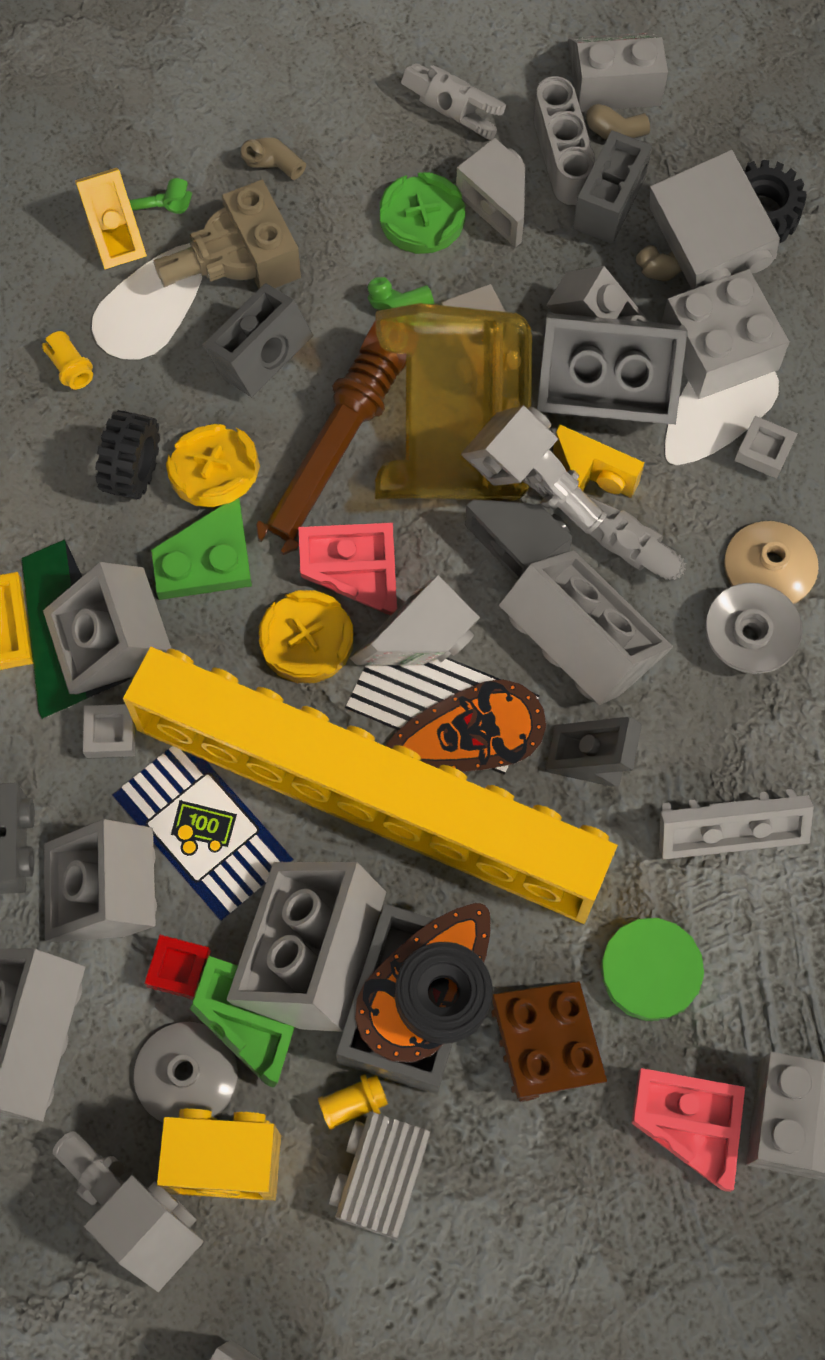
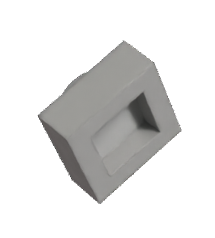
[735,416,798,479]
[83,704,135,758]

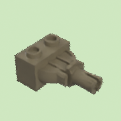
[153,179,301,289]

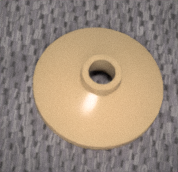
[724,521,818,604]

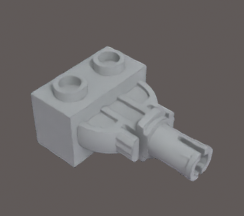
[461,405,606,534]
[53,1131,204,1292]

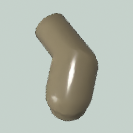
[586,104,650,140]
[240,138,306,180]
[636,245,682,282]

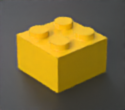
[157,1108,281,1201]

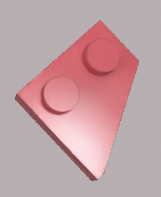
[298,523,397,616]
[632,1068,745,1192]

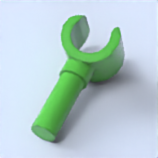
[129,178,192,214]

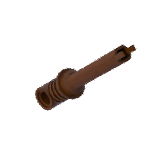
[256,313,420,555]

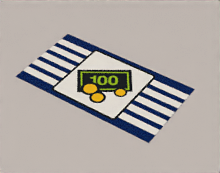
[112,746,294,921]

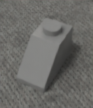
[456,138,525,247]

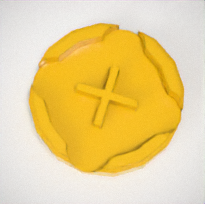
[166,424,260,507]
[259,590,353,683]

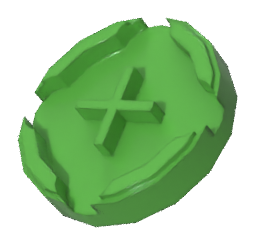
[380,172,465,254]
[601,918,704,1021]

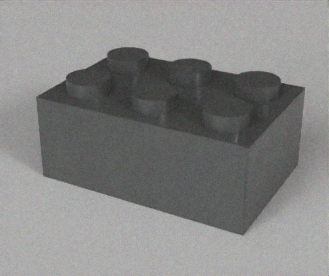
[537,313,688,425]
[336,904,453,1095]

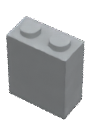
[649,150,780,290]

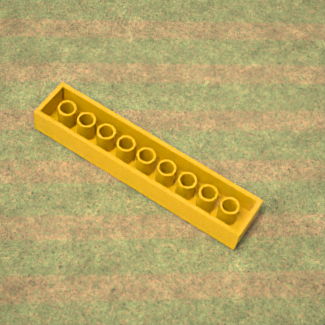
[123,646,618,924]

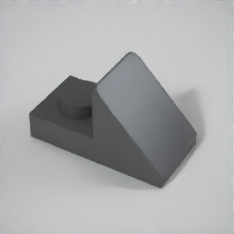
[545,716,642,787]

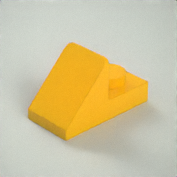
[75,168,147,269]
[553,425,645,498]

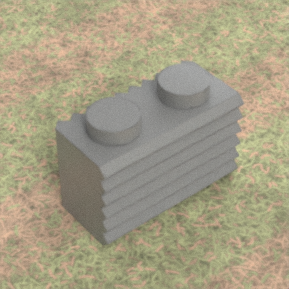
[329,1111,430,1240]

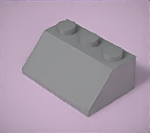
[499,550,673,706]
[227,862,386,1032]
[0,949,86,1122]

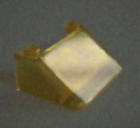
[375,303,532,501]

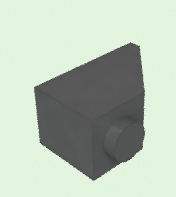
[465,500,572,581]

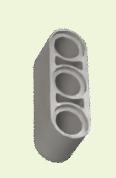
[534,76,595,205]

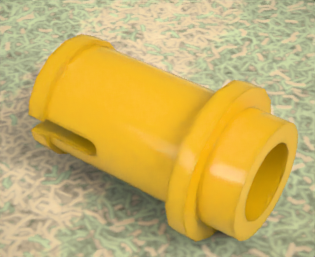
[42,331,93,390]
[318,1074,388,1130]

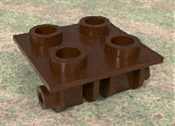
[491,981,607,1102]

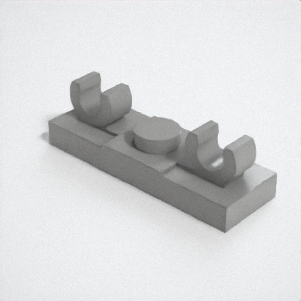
[659,789,814,860]

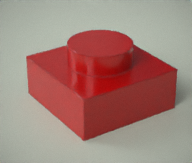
[144,934,211,1000]

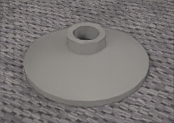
[705,583,802,674]
[134,1022,238,1123]

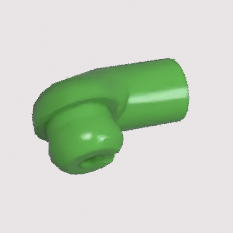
[367,277,434,318]

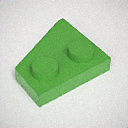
[151,498,252,600]
[190,956,295,1088]

